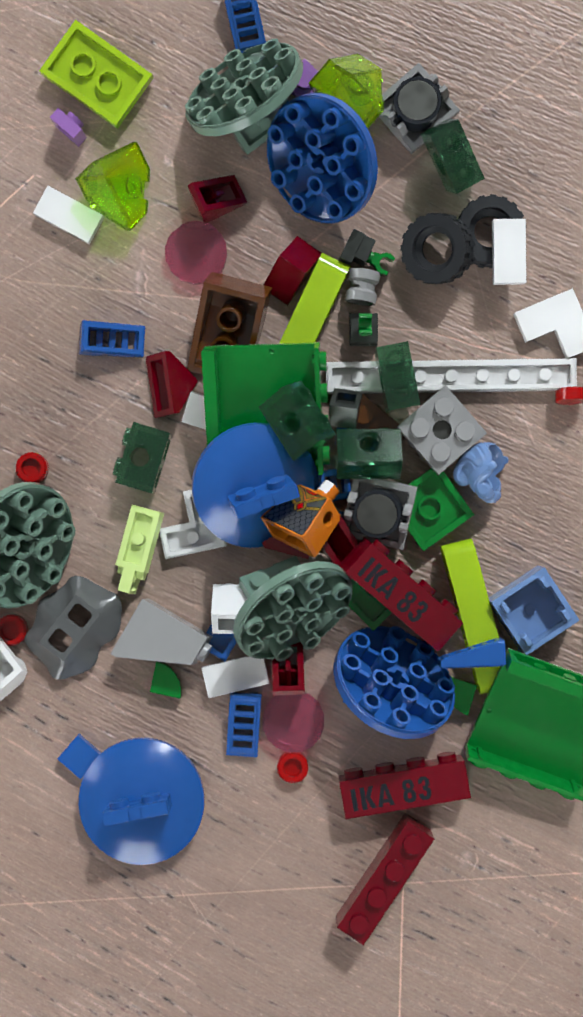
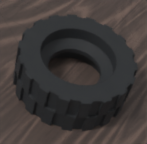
[458,194,524,269]
[400,213,475,284]

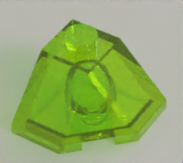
[308,54,384,129]
[75,142,150,231]

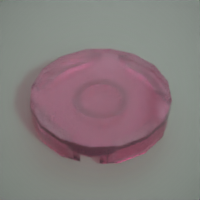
[165,221,227,285]
[262,692,324,752]

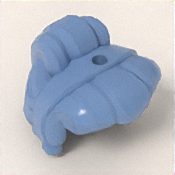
[453,442,509,503]

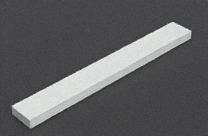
[326,358,577,394]

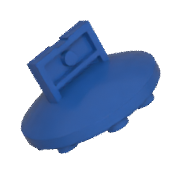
[267,93,378,224]
[192,423,318,548]
[333,626,455,739]
[78,737,205,865]

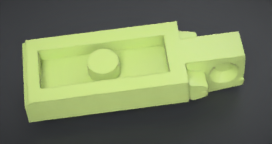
[115,504,164,594]

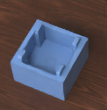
[489,565,580,655]

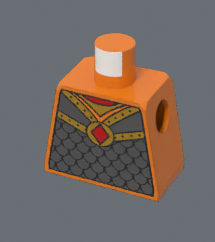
[260,480,340,558]

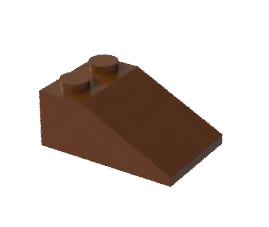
[187,272,272,374]

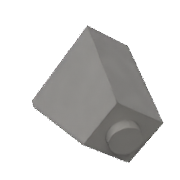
[110,599,213,665]

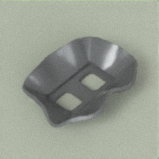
[25,576,122,680]

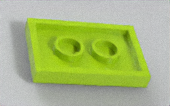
[39,20,153,129]

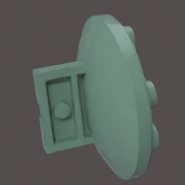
[185,39,303,155]
[0,482,76,608]
[233,556,352,661]

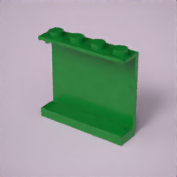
[201,342,330,475]
[465,648,583,801]

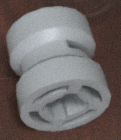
[345,268,380,306]

